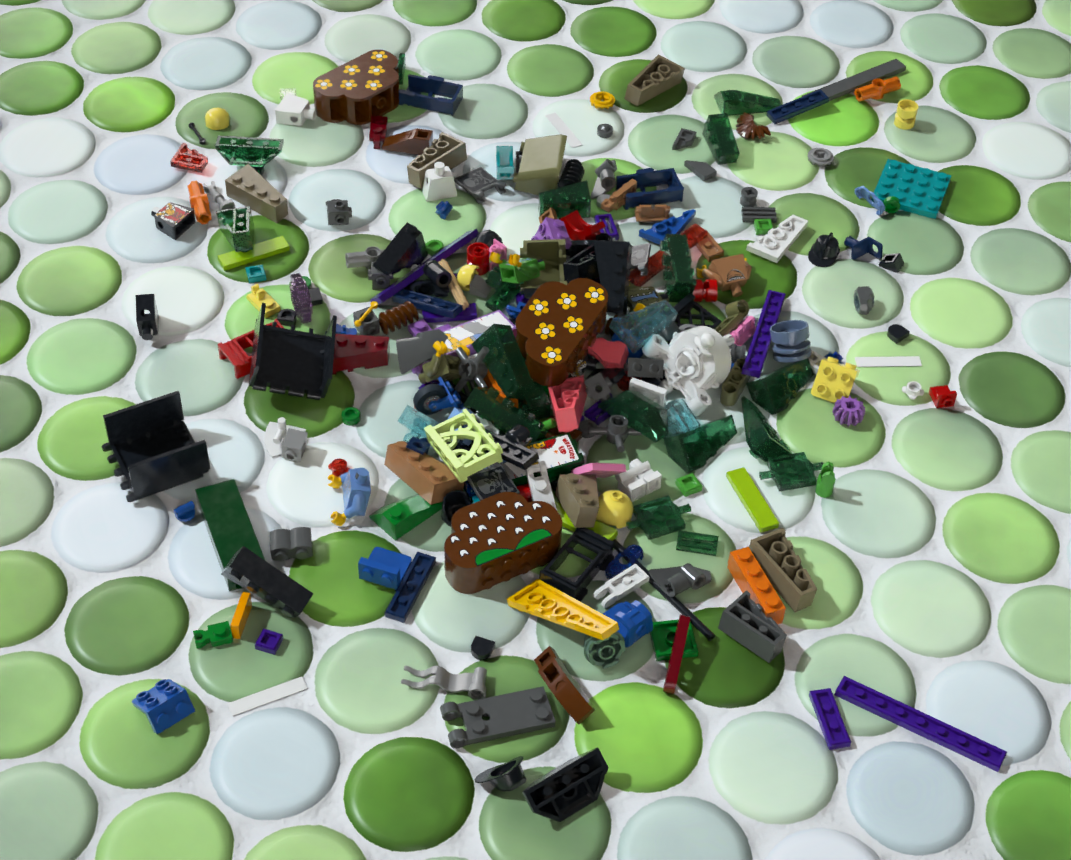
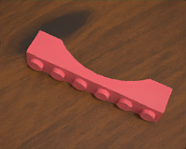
[588,337,629,369]

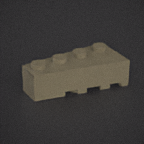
[407,132,467,189]
[225,164,288,223]

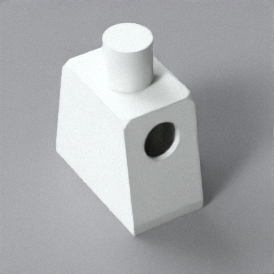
[275,93,316,126]
[422,162,457,202]

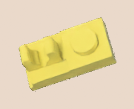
[246,284,281,319]

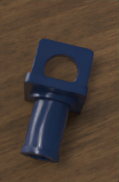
[844,236,883,260]
[406,436,431,454]

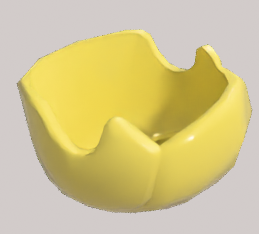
[205,107,230,130]
[457,265,479,291]

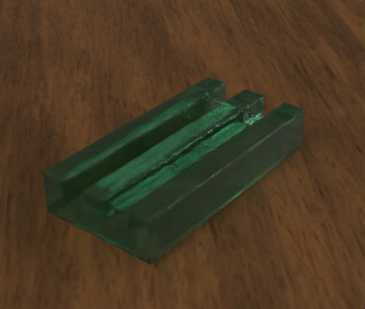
[398,53,406,85]
[676,530,719,556]

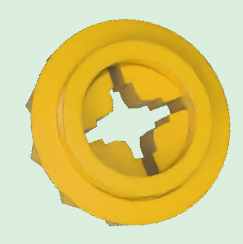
[590,91,615,109]

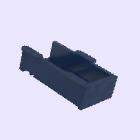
[398,74,463,116]
[615,168,684,210]

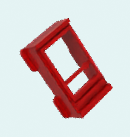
[218,319,284,379]

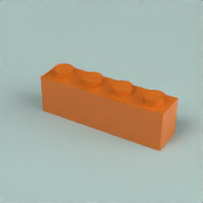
[727,546,786,625]

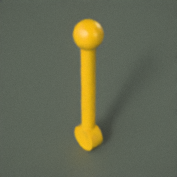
[354,301,378,327]

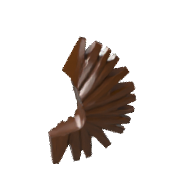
[736,112,771,140]

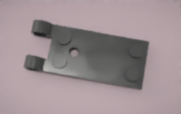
[440,686,556,749]

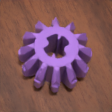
[832,396,865,427]

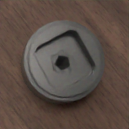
[597,124,613,138]

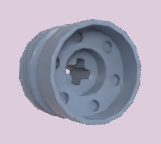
[770,320,812,363]

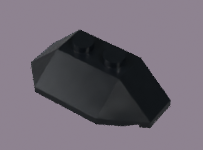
[522,747,609,822]

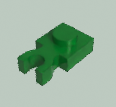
[193,621,233,649]

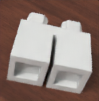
[614,459,662,502]

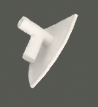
[264,417,306,458]

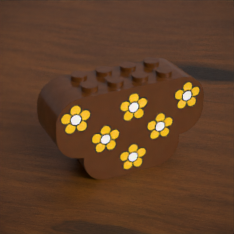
[313,50,399,125]
[515,278,608,387]

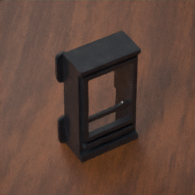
[539,528,615,602]

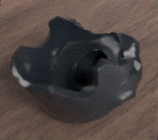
[475,230,503,253]
[441,490,472,527]

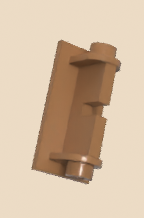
[635,204,670,222]

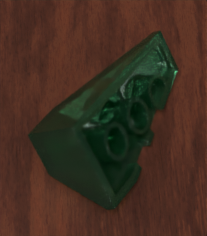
[714,90,781,116]
[746,358,814,415]
[741,396,793,462]
[663,415,737,473]

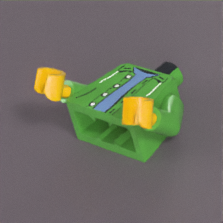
[489,252,545,284]

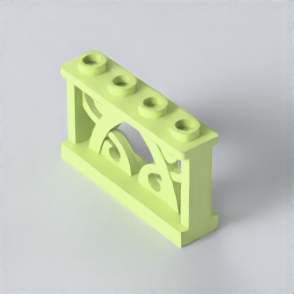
[424,408,503,483]

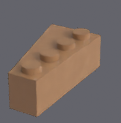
[384,441,465,505]

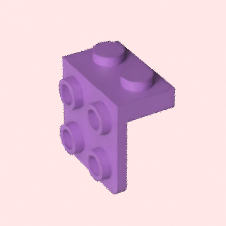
[531,217,572,249]

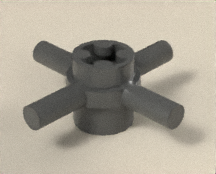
[454,346,490,392]
[588,411,646,452]

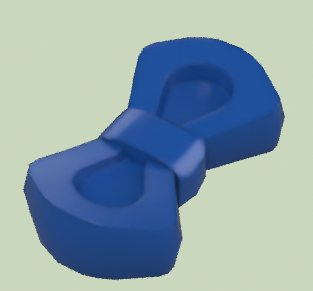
[336,324,358,335]

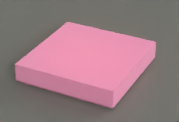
[571,463,626,478]

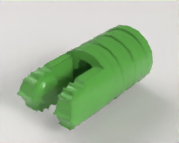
[815,461,836,498]

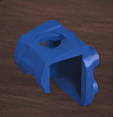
[603,600,653,648]

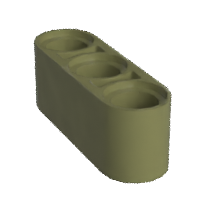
[720,358,750,406]

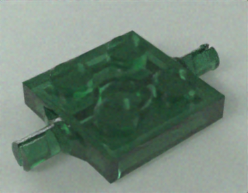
[759,452,823,491]
[626,495,691,540]

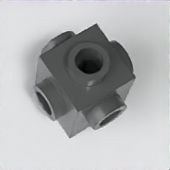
[327,200,352,225]
[368,262,393,290]
[584,371,613,402]

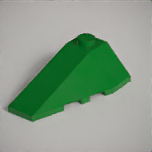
[369,494,443,541]

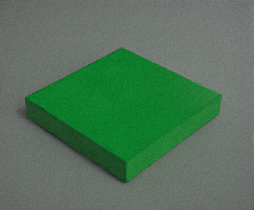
[649,619,699,661]

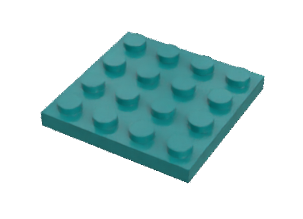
[871,159,952,219]

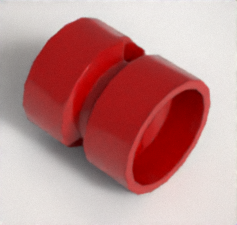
[467,242,489,276]
[690,279,718,302]

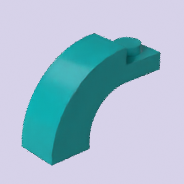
[496,146,514,180]

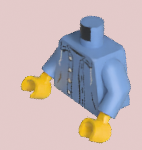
[328,468,371,526]

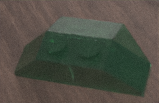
[215,136,284,167]
[598,390,668,442]

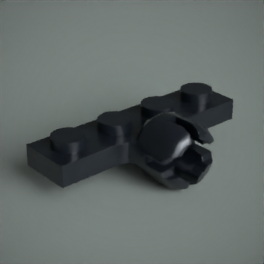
[471,424,539,470]

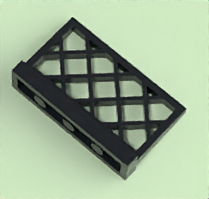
[663,293,722,344]

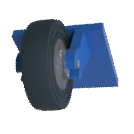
[413,376,466,415]

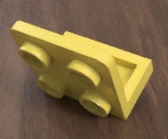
[811,356,860,403]

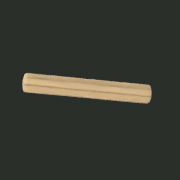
[438,259,469,310]

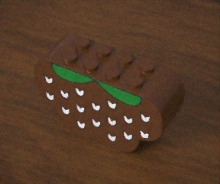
[444,492,562,594]

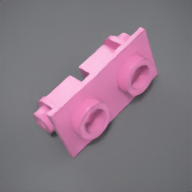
[489,239,507,276]
[730,316,756,346]

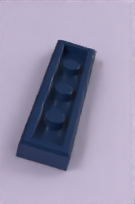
[767,89,829,124]
[392,289,463,319]
[385,552,436,623]

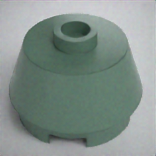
[584,631,625,668]

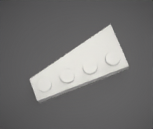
[746,215,808,263]

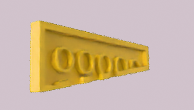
[507,579,619,640]

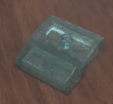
[648,399,703,444]

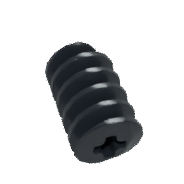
[558,159,585,194]

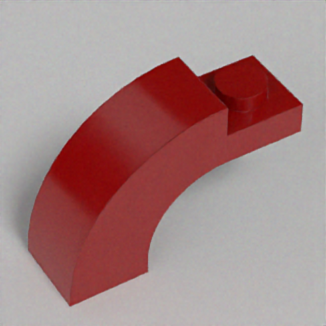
[559,210,606,240]

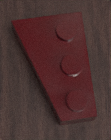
[332,334,390,375]

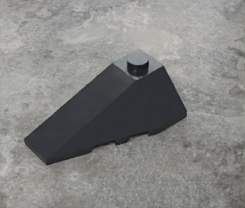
[373,222,428,276]

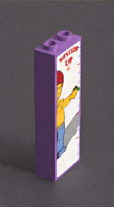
[412,310,517,376]

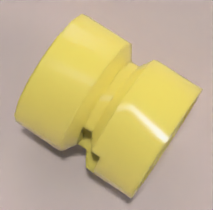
[894,99,918,130]

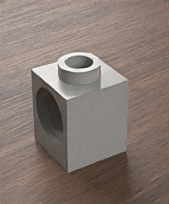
[282,428,308,462]

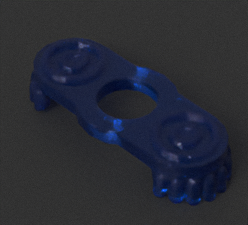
[605,544,644,580]

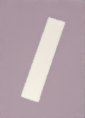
[545,113,582,148]
[855,356,922,367]
[228,677,308,716]

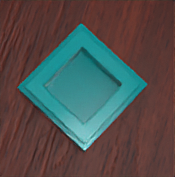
[245,264,266,283]

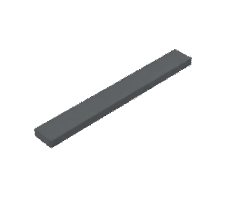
[802,59,906,101]

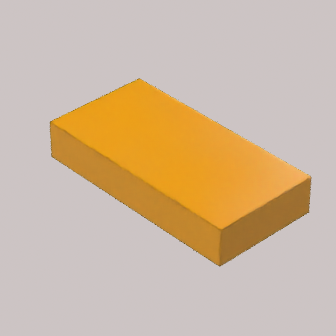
[230,592,252,639]

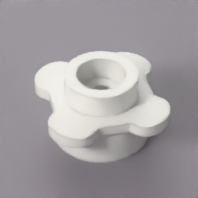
[902,381,924,399]

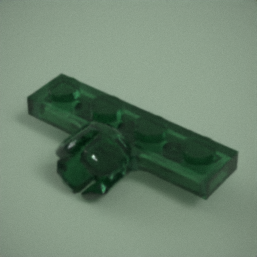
[485,266,524,312]

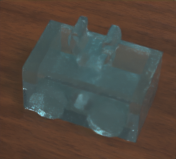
[398,405,439,443]

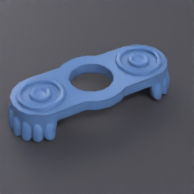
[854,186,885,215]

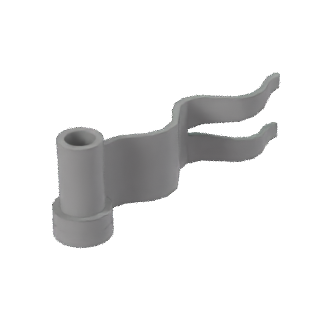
[401,666,487,700]

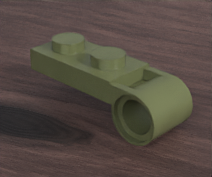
[714,300,749,337]

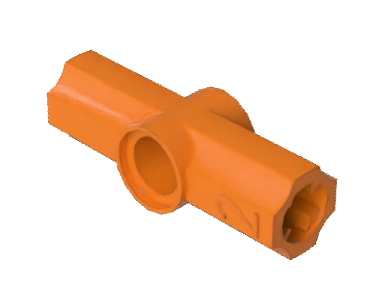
[854,76,901,102]
[187,180,212,225]

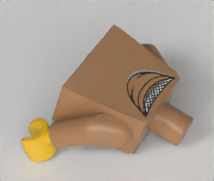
[696,254,752,297]

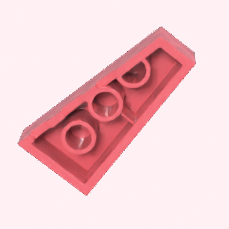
[548,375,587,433]

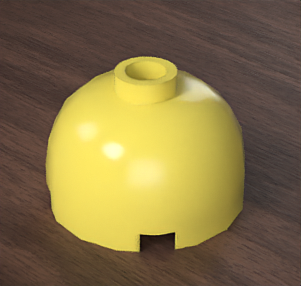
[596,490,633,529]

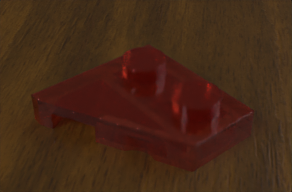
[170,143,208,173]

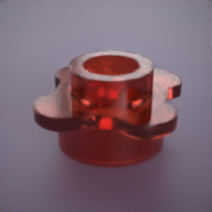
[328,458,350,477]

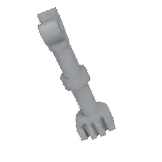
[203,180,236,215]

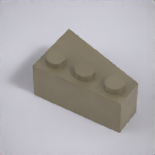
[555,473,599,528]

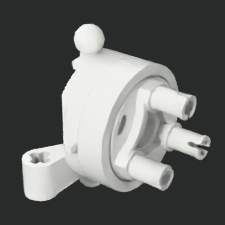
[642,326,735,416]

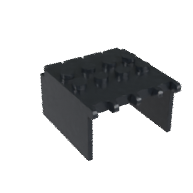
[249,303,337,400]
[102,391,210,502]

